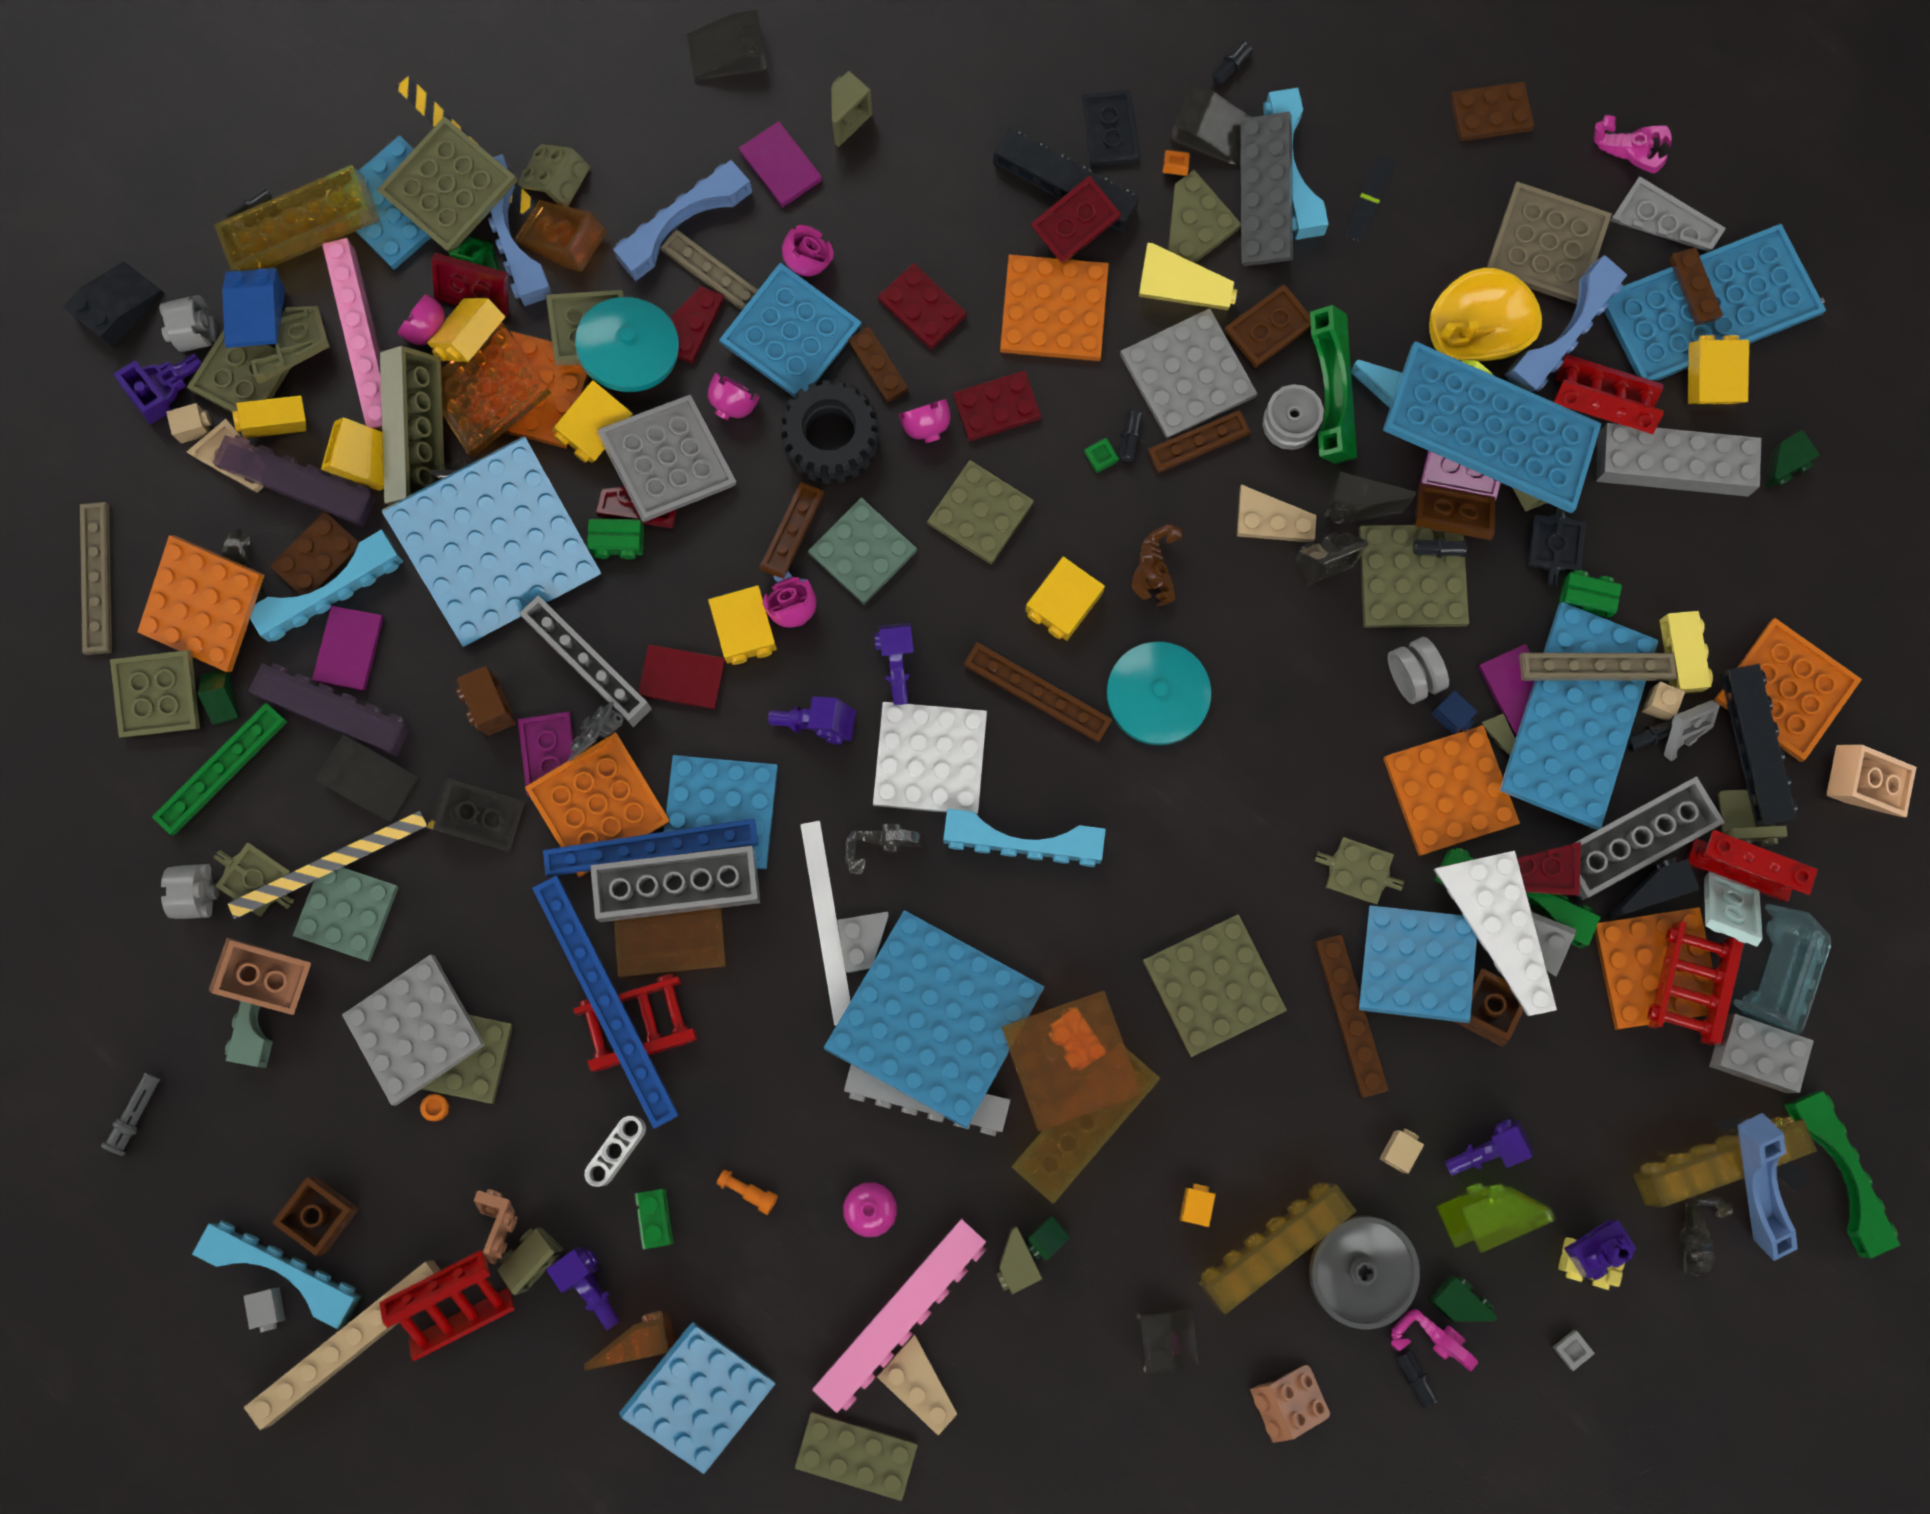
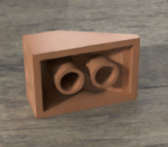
[209,938,311,1015]

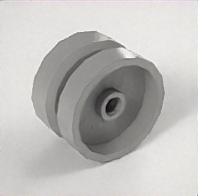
[1262,384,1324,450]
[1388,637,1449,704]

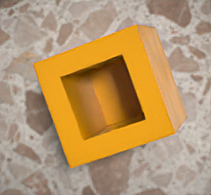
[1179,1184,1215,1227]

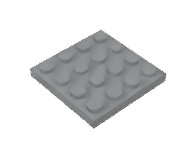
[1120,308,1257,440]
[597,395,736,522]
[342,954,485,1106]

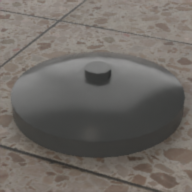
[1309,1215,1420,1329]

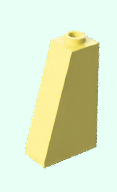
[1139,243,1237,310]

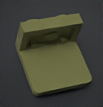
[518,144,591,208]
[1717,790,1787,845]

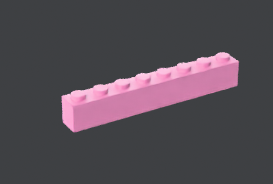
[322,238,382,432]
[812,1219,986,1413]

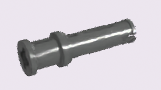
[101,1072,161,1156]

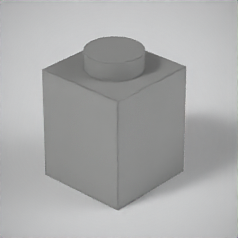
[243,1287,286,1332]

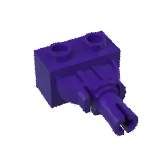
[113,353,202,425]
[875,623,914,705]
[768,697,856,744]
[1445,1119,1534,1176]
[1564,1219,1637,1280]
[546,1247,620,1331]

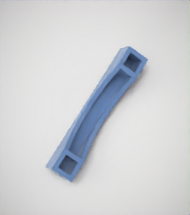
[488,154,552,306]
[613,160,752,281]
[1504,255,1627,392]
[1738,1113,1798,1261]

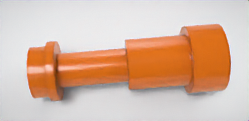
[716,1169,778,1215]

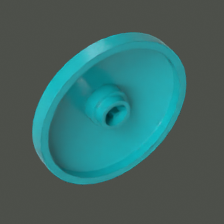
[575,297,679,392]
[1106,642,1211,745]

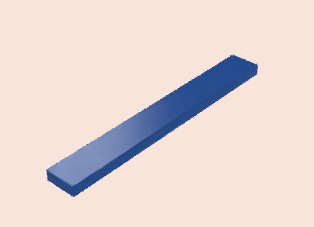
[543,819,759,877]

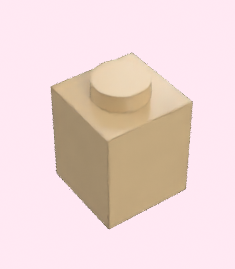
[166,403,212,444]
[1641,682,1685,721]
[1379,1129,1424,1173]

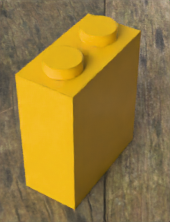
[427,298,505,362]
[1688,335,1749,404]
[552,380,633,463]
[232,396,306,439]
[321,417,384,491]
[1026,557,1105,641]
[708,585,777,665]

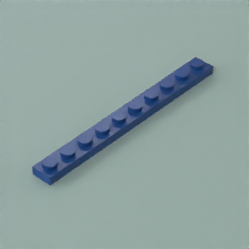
[532,875,680,1129]

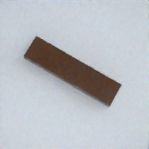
[1147,410,1251,474]
[760,482,824,579]

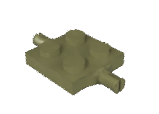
[1315,837,1404,905]
[214,842,294,916]

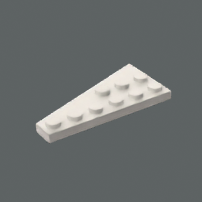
[1434,851,1557,1016]

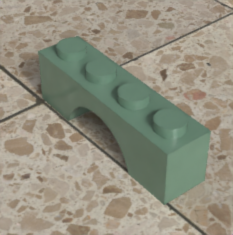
[225,1001,273,1068]

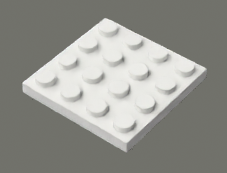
[873,702,987,815]

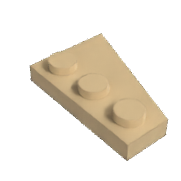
[187,419,277,493]
[1237,485,1316,543]
[877,1334,957,1435]

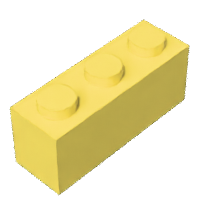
[1659,611,1713,694]

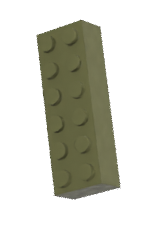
[380,346,445,505]

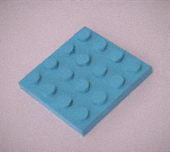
[325,135,431,270]
[719,263,861,398]
[664,755,778,870]
[1359,906,1477,1023]
[619,1322,776,1474]

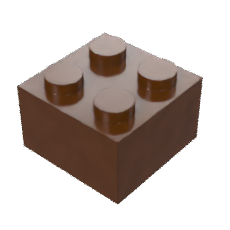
[456,666,517,736]
[1453,968,1524,1047]
[273,1176,360,1256]

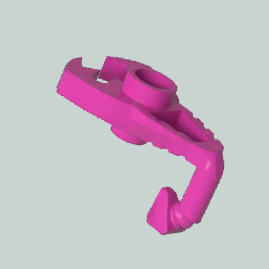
[1594,115,1672,173]
[1391,1309,1478,1372]

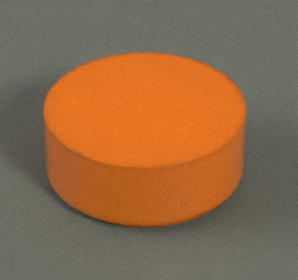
[420,1094,450,1121]

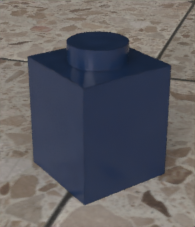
[1431,690,1478,735]

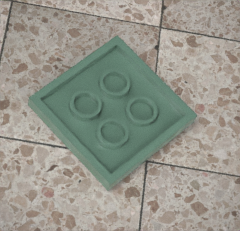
[808,498,917,605]
[293,867,399,962]

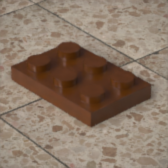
[1450,81,1534,141]
[1224,284,1311,369]
[1415,483,1495,540]
[270,511,359,595]

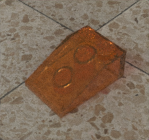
[513,200,607,272]
[584,1311,675,1370]

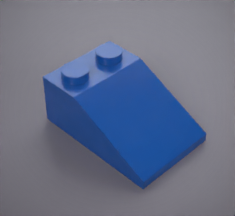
[222,268,285,348]

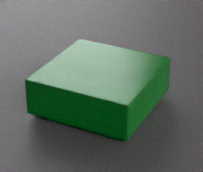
[1084,438,1119,473]

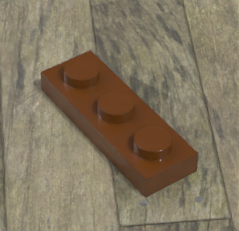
[1669,247,1723,326]
[848,327,908,403]

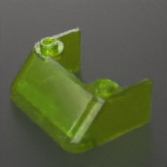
[1436,1182,1556,1252]

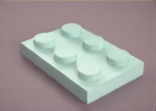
[1704,871,1762,946]

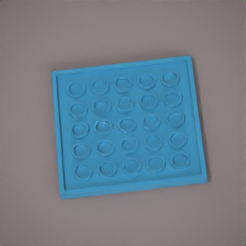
[382,436,601,647]
[824,910,1044,1129]

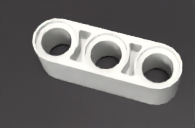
[585,1116,646,1186]

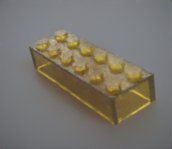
[214,165,380,271]
[1011,1042,1160,1204]
[1633,1116,1817,1207]
[1198,1182,1356,1314]

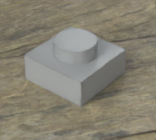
[1553,1330,1595,1371]

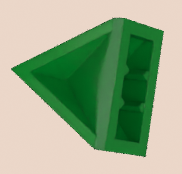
[449,237,500,271]

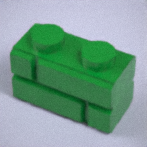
[587,519,644,559]
[1559,570,1622,618]
[635,1189,674,1249]

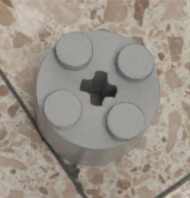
[160,295,217,352]
[161,864,219,919]

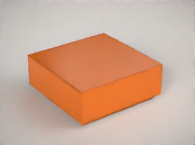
[1163,150,1190,176]

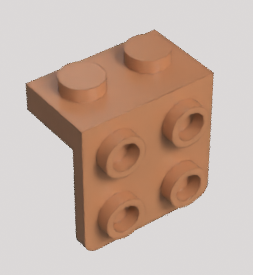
[474,1189,517,1264]
[1250,1365,1330,1443]

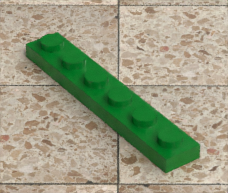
[152,703,287,836]

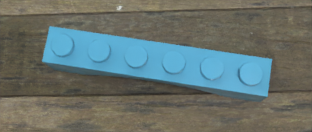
[1263,88,1329,240]
[250,529,403,642]
[943,808,1106,867]
[192,1221,361,1329]

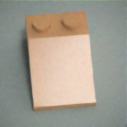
[1826,745,1916,817]

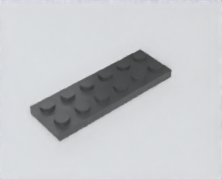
[1241,111,1293,266]

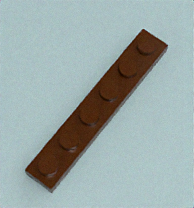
[964,642,1112,743]
[1315,935,1389,1098]

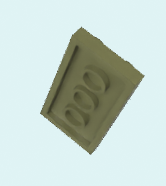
[795,1412,918,1501]

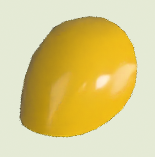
[1429,268,1542,361]

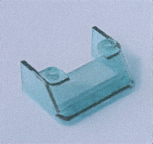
[1734,904,1831,1035]

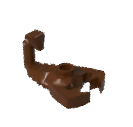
[1131,523,1182,606]

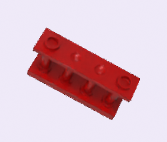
[1554,354,1664,434]
[1685,830,1818,902]
[1647,921,1744,1045]
[573,974,698,1072]
[379,1250,515,1361]

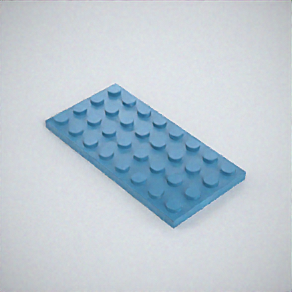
[1604,224,1826,382]
[1383,341,1602,513]
[1499,602,1658,830]

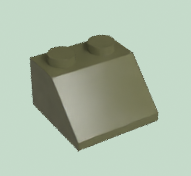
[831,71,872,147]
[997,1226,1042,1294]
[497,1228,564,1295]

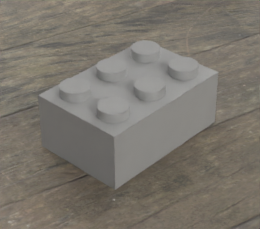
[1709,1014,1813,1093]

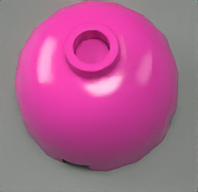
[782,225,834,277]
[397,294,446,346]
[708,372,760,420]
[898,399,951,443]
[763,577,817,628]
[843,1182,897,1238]

